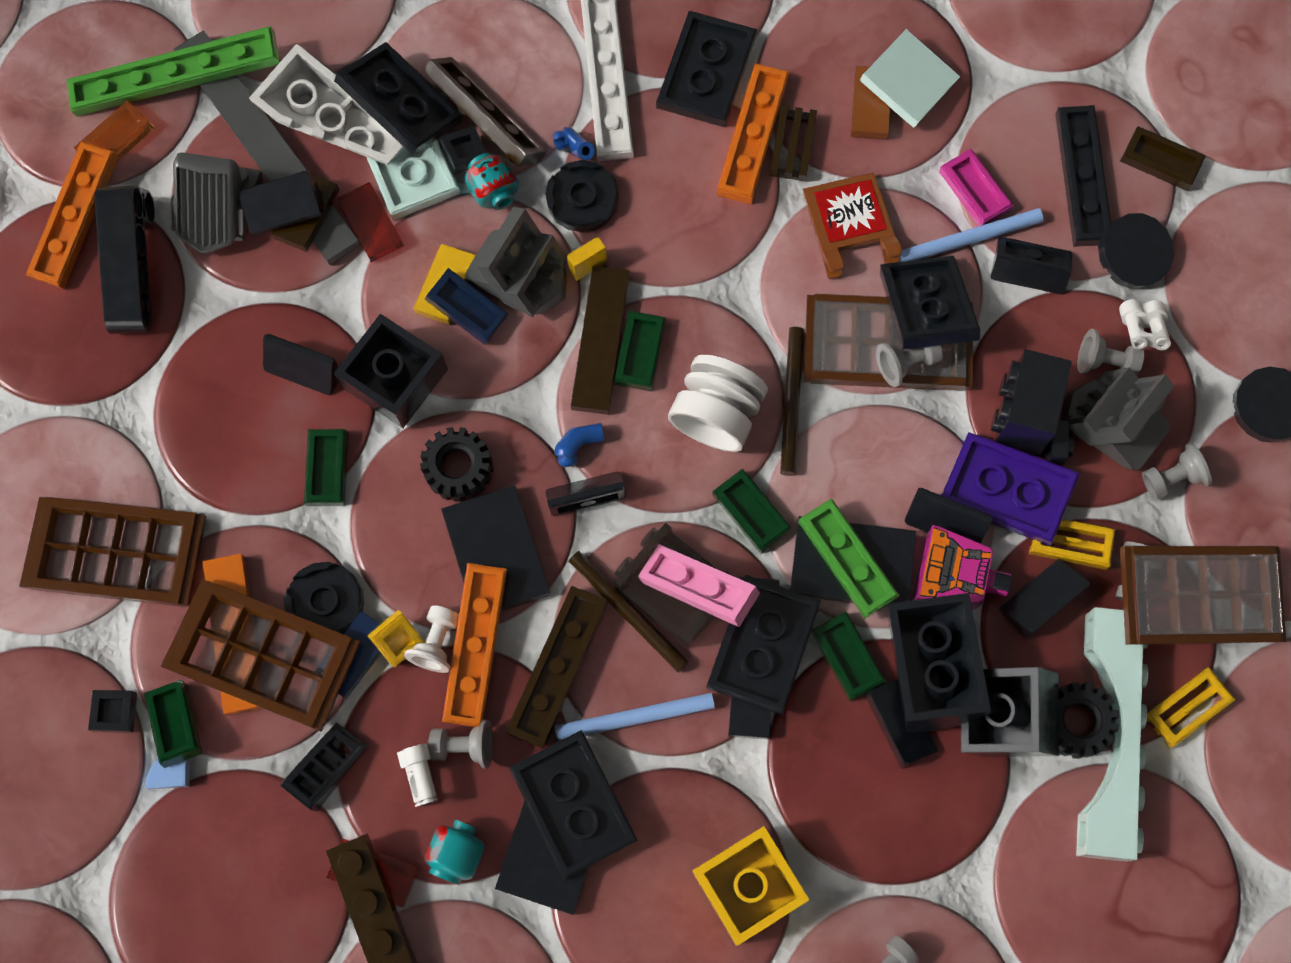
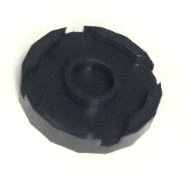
[545,160,619,232]
[1098,213,1174,289]
[1232,366,1291,443]
[284,562,364,639]

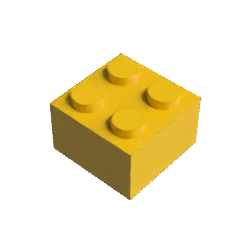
[692,826,809,946]

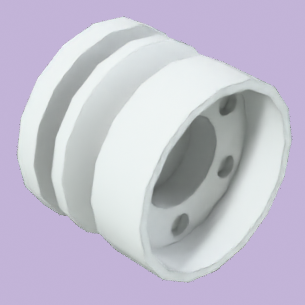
[668,355,768,452]

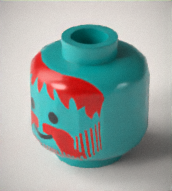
[465,153,519,210]
[425,820,485,885]

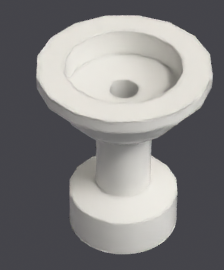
[404,606,459,673]

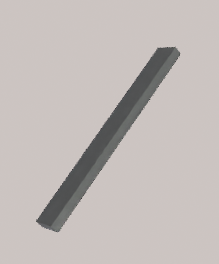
[174,30,361,265]

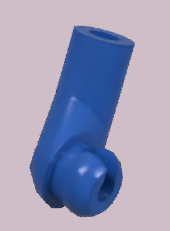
[553,127,595,160]
[555,423,605,467]

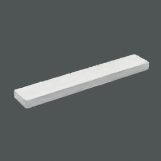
[581,0,634,162]

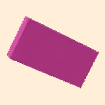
[939,149,1013,226]

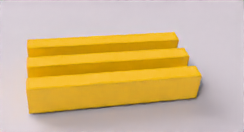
[1029,519,1115,570]
[1147,667,1235,749]

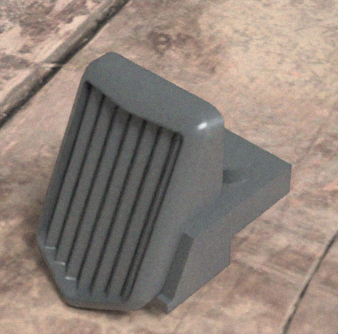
[171,152,263,254]
[465,207,567,317]
[1063,367,1175,470]

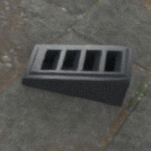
[280,722,368,812]

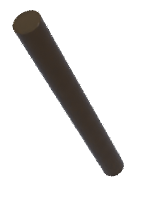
[780,327,804,476]
[568,551,689,673]

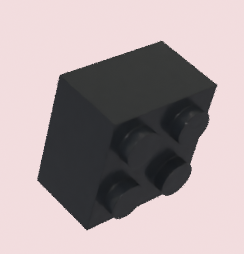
[334,313,448,429]
[990,349,1072,457]
[961,667,1059,757]

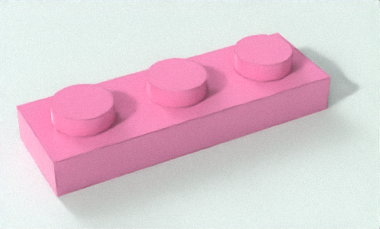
[638,544,760,627]

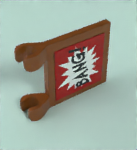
[803,172,902,279]

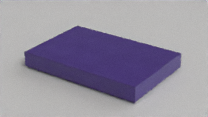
[941,432,1080,546]

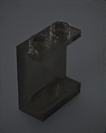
[615,523,732,649]

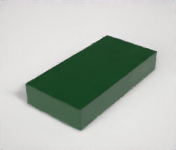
[614,311,666,391]
[304,429,348,506]
[712,468,791,554]
[811,612,886,702]
[144,679,203,768]

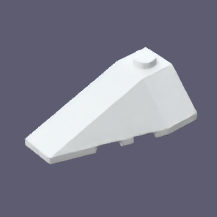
[249,44,404,165]

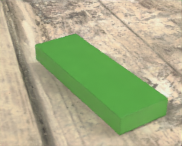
[798,498,900,619]

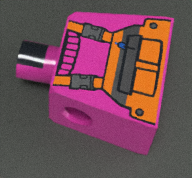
[913,525,1011,610]

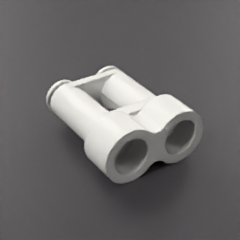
[1119,299,1171,350]
[397,743,437,807]

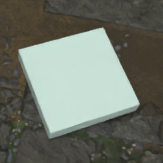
[860,29,960,128]
[366,139,461,221]

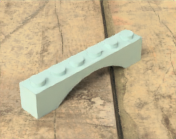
[1076,607,1149,862]

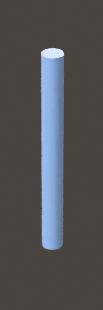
[899,208,1043,262]
[554,693,715,741]

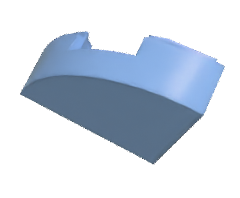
[145,758,190,790]

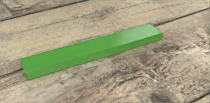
[66,26,280,116]

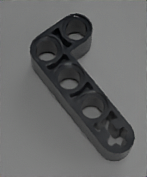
[95,185,155,334]

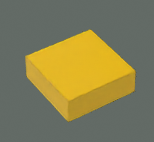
[567,237,607,281]
[367,610,425,668]

